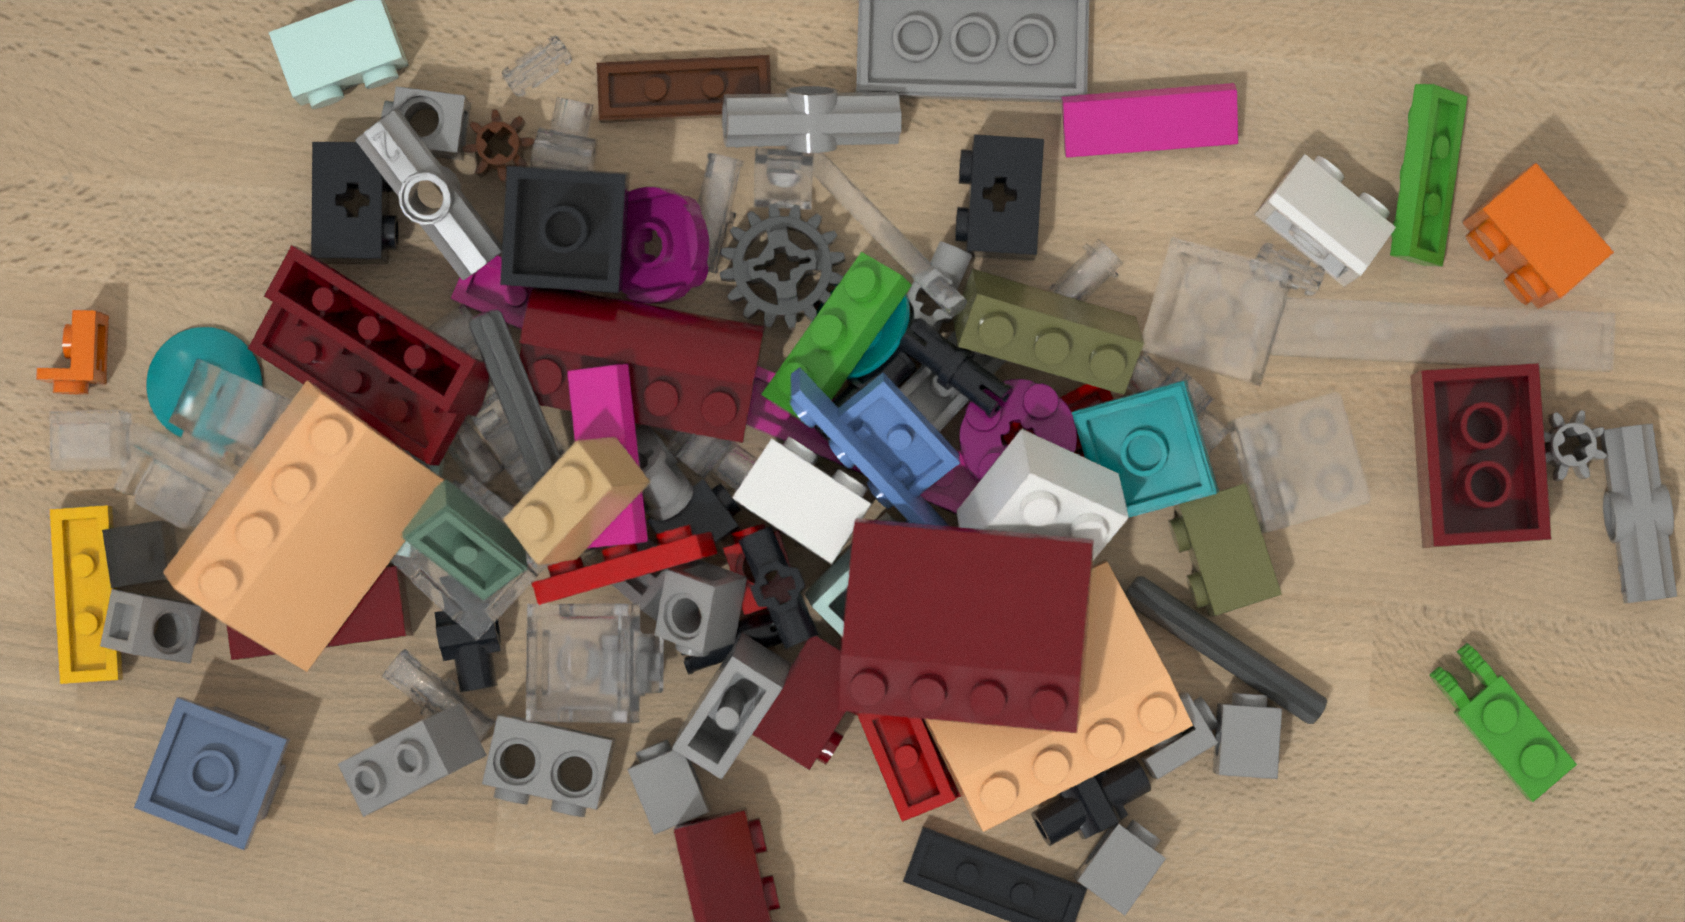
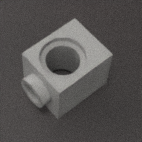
[381,86,471,160]
[654,559,747,657]
[100,589,202,664]
[1213,693,1282,779]
[627,739,711,835]
[1074,820,1166,916]

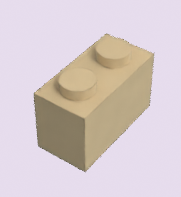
[503,437,650,565]

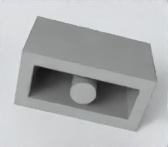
[672,633,792,780]

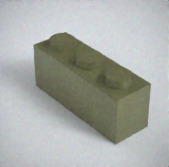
[953,269,1144,395]

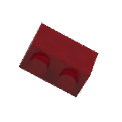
[752,636,858,770]

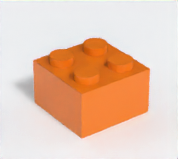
[1462,163,1614,309]

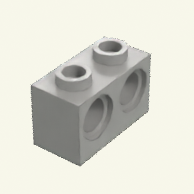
[338,703,487,817]
[482,714,616,817]

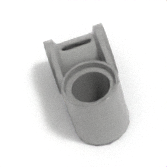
[635,424,694,521]

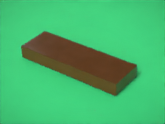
[597,55,771,123]

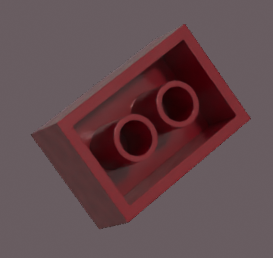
[1410,363,1551,548]

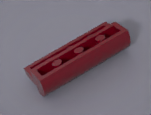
[248,245,489,466]
[519,287,766,443]

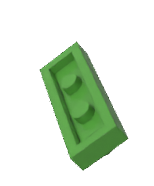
[1390,84,1468,267]
[761,252,912,428]

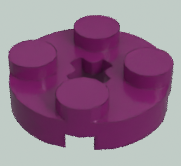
[622,187,709,304]
[959,379,1077,481]

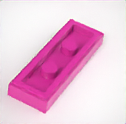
[1061,83,1238,158]
[567,364,648,548]

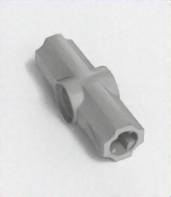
[722,86,902,153]
[355,108,502,280]
[1600,424,1677,603]

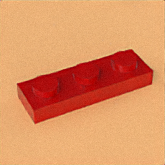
[532,525,718,605]

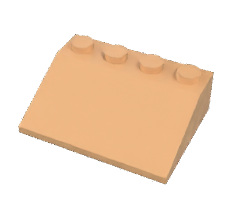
[163,380,444,672]
[924,560,1193,832]

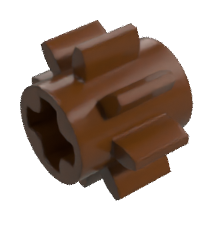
[463,109,537,184]

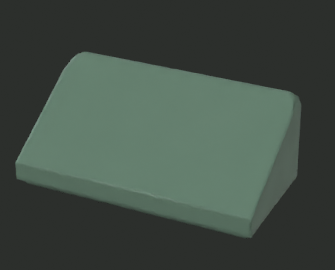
[402,479,528,601]

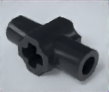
[738,526,819,649]
[434,575,502,692]
[1031,757,1151,846]

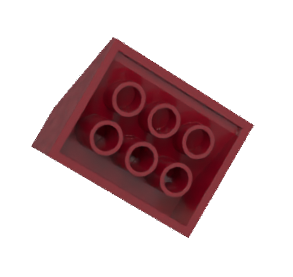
[838,518,1094,733]

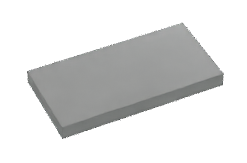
[856,0,1089,103]

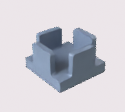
[134,697,290,850]

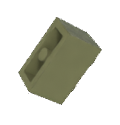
[1168,483,1282,616]

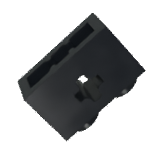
[955,134,1044,261]
[311,142,399,264]

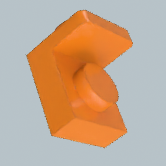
[36,310,109,395]

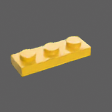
[50,505,123,684]

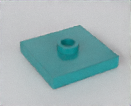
[1072,379,1219,518]

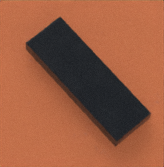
[903,826,1087,922]

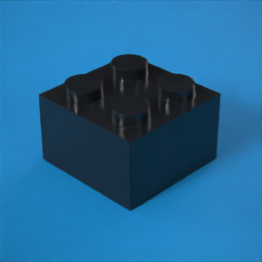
[500,165,630,293]

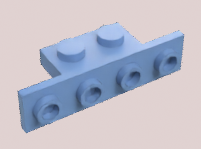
[790,367,960,526]

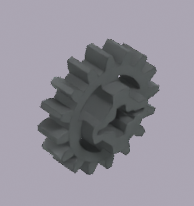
[720,203,845,330]

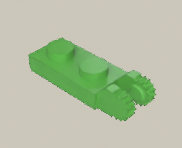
[1429,643,1577,802]

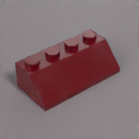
[673,807,781,922]

